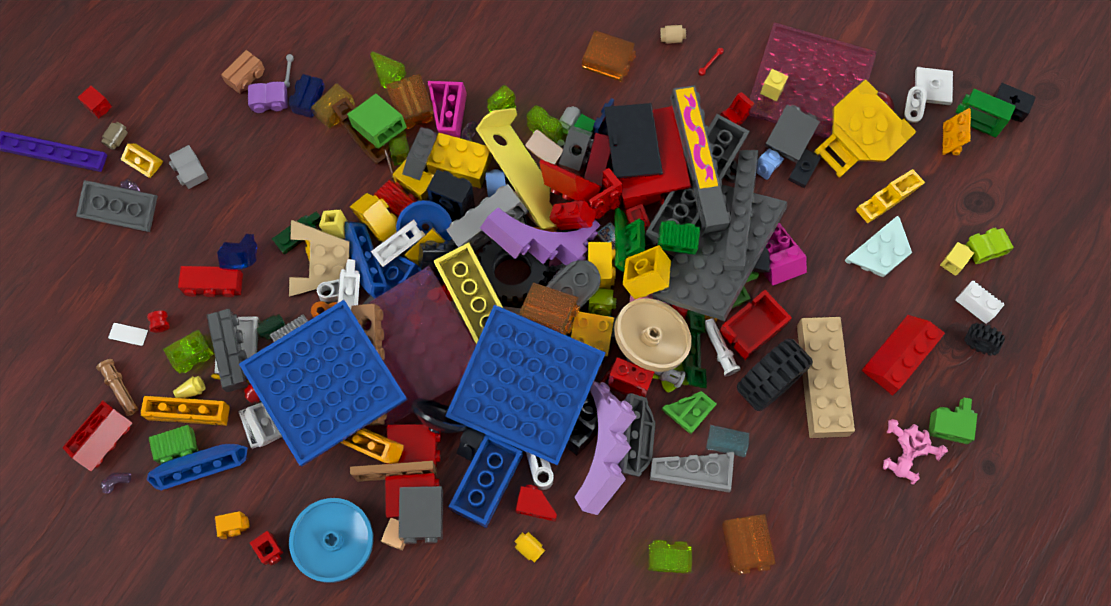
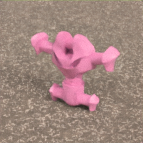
[883,419,948,485]

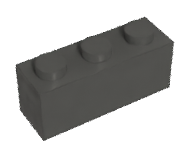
[402,127,438,180]

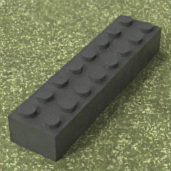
[645,114,749,257]

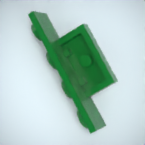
[614,207,645,272]

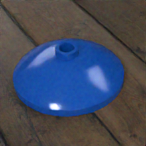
[396,200,452,251]

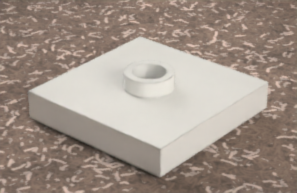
[915,67,953,105]

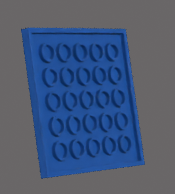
[239,300,408,467]
[445,305,605,465]

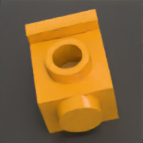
[215,511,249,539]

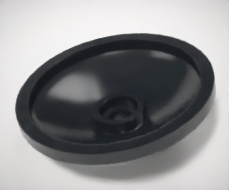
[412,399,468,434]

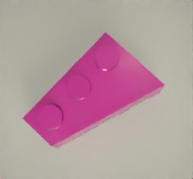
[428,81,467,138]

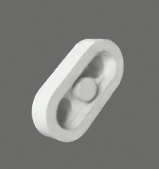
[904,86,927,123]

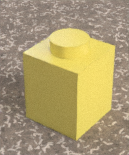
[760,69,788,101]
[319,210,347,239]
[940,242,974,276]

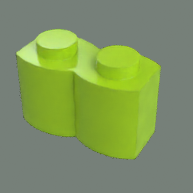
[966,228,1014,264]

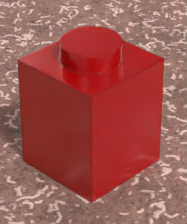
[77,86,112,119]

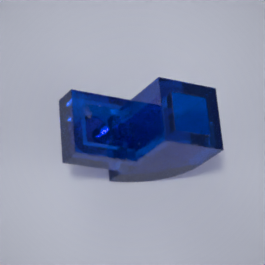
[217,234,257,270]

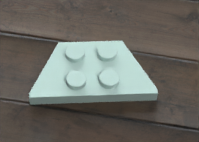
[845,216,912,277]

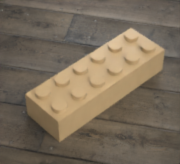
[797,317,855,438]

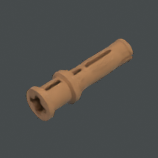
[96,359,138,416]

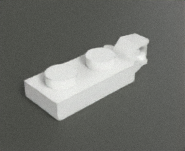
[338,259,360,310]

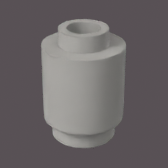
[558,106,581,134]

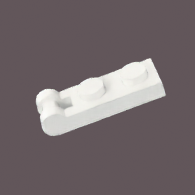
[371,220,425,267]

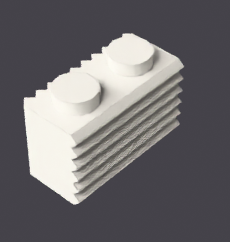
[955,281,1004,324]

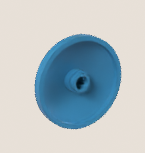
[289,498,373,583]

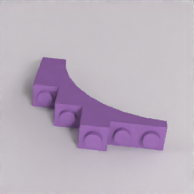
[480,208,600,266]

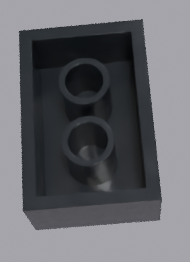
[427,170,475,221]

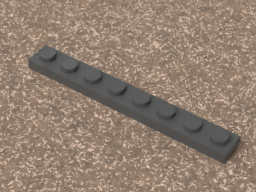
[724,150,758,271]

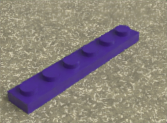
[0,131,107,172]

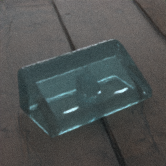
[706,425,749,457]

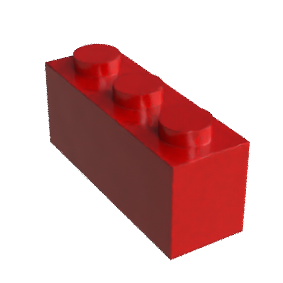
[178,266,243,297]

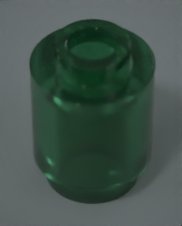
[256,314,286,340]

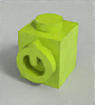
[588,288,616,317]

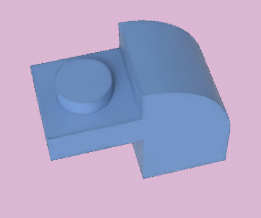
[486,169,506,197]

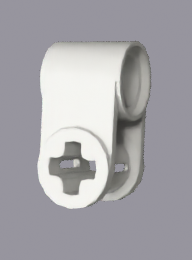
[317,279,339,304]

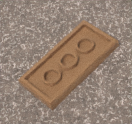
[350,461,437,482]

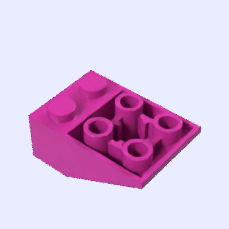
[763,223,807,286]

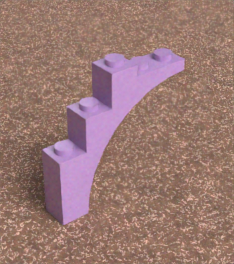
[575,381,637,515]

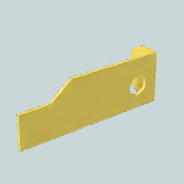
[476,108,557,230]

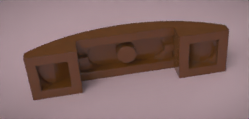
[331,97,391,165]

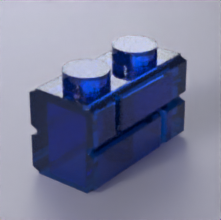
[289,74,325,118]

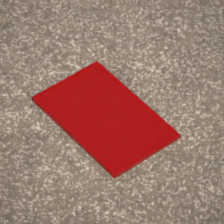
[614,106,691,201]

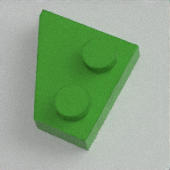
[662,391,716,434]

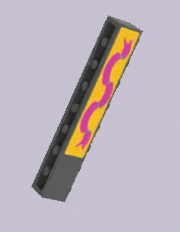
[670,85,731,233]

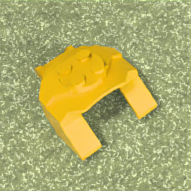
[814,80,916,178]

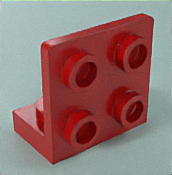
[588,168,622,219]

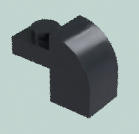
[456,427,486,462]

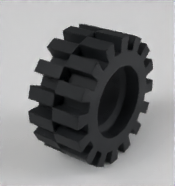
[964,323,1005,356]

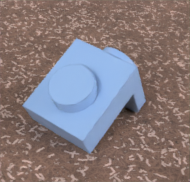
[756,148,784,180]

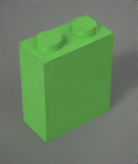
[347,94,407,149]

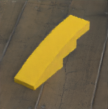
[856,169,925,223]

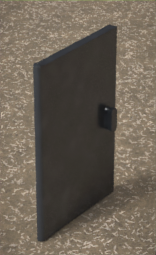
[604,103,663,178]

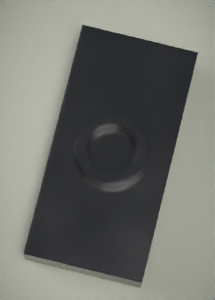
[788,149,821,188]

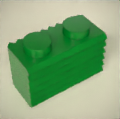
[657,221,700,255]

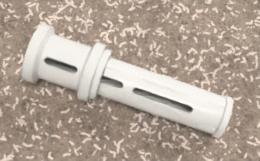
[705,318,741,376]

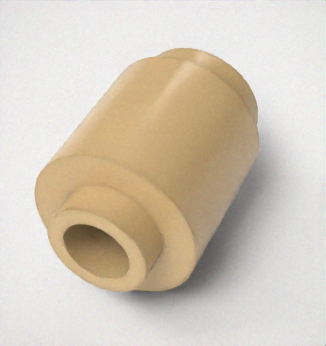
[661,25,686,44]

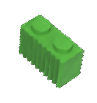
[149,425,198,464]

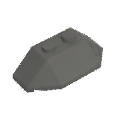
[618,393,655,477]

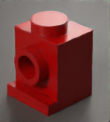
[250,531,284,566]

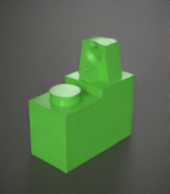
[929,397,977,444]

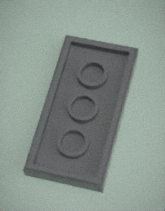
[76,180,158,232]

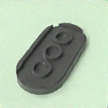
[534,260,601,327]

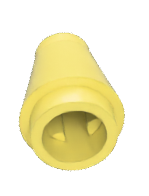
[173,376,206,399]

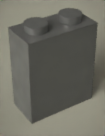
[764,105,820,163]
[399,486,443,544]

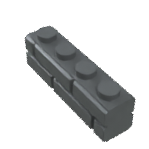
[207,309,249,392]

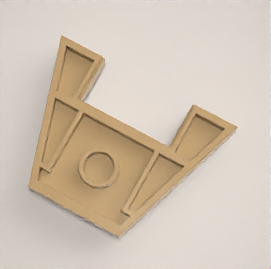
[289,220,349,296]

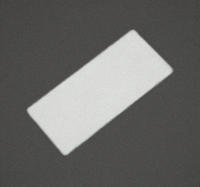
[108,323,148,346]

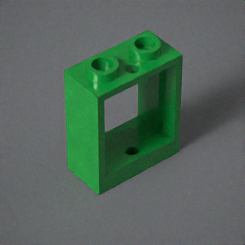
[955,89,1015,138]

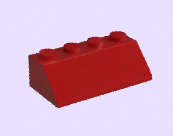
[861,315,945,396]

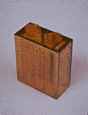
[582,31,636,82]
[386,74,435,129]
[519,283,580,335]
[722,514,776,575]

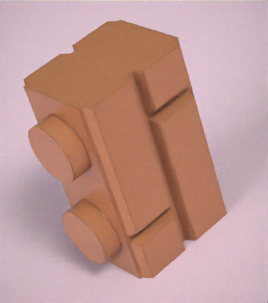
[221,50,265,94]

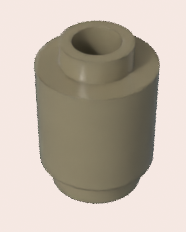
[101,122,128,150]

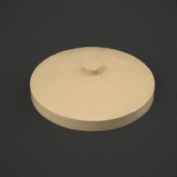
[614,298,691,372]

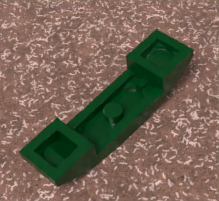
[682,310,707,389]

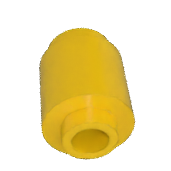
[514,532,545,563]

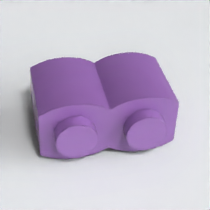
[248,82,288,113]

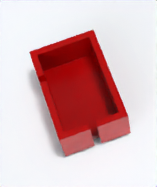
[720,290,792,360]

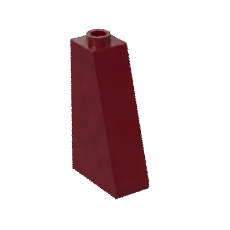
[584,133,611,194]

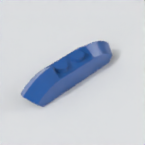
[345,221,388,301]
[147,444,248,490]

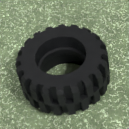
[477,239,549,308]
[736,338,813,411]

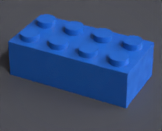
[448,434,523,528]

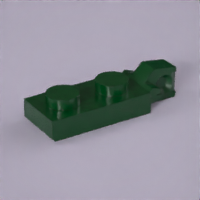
[272,211,321,254]

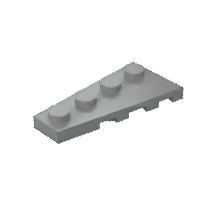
[650,452,734,492]

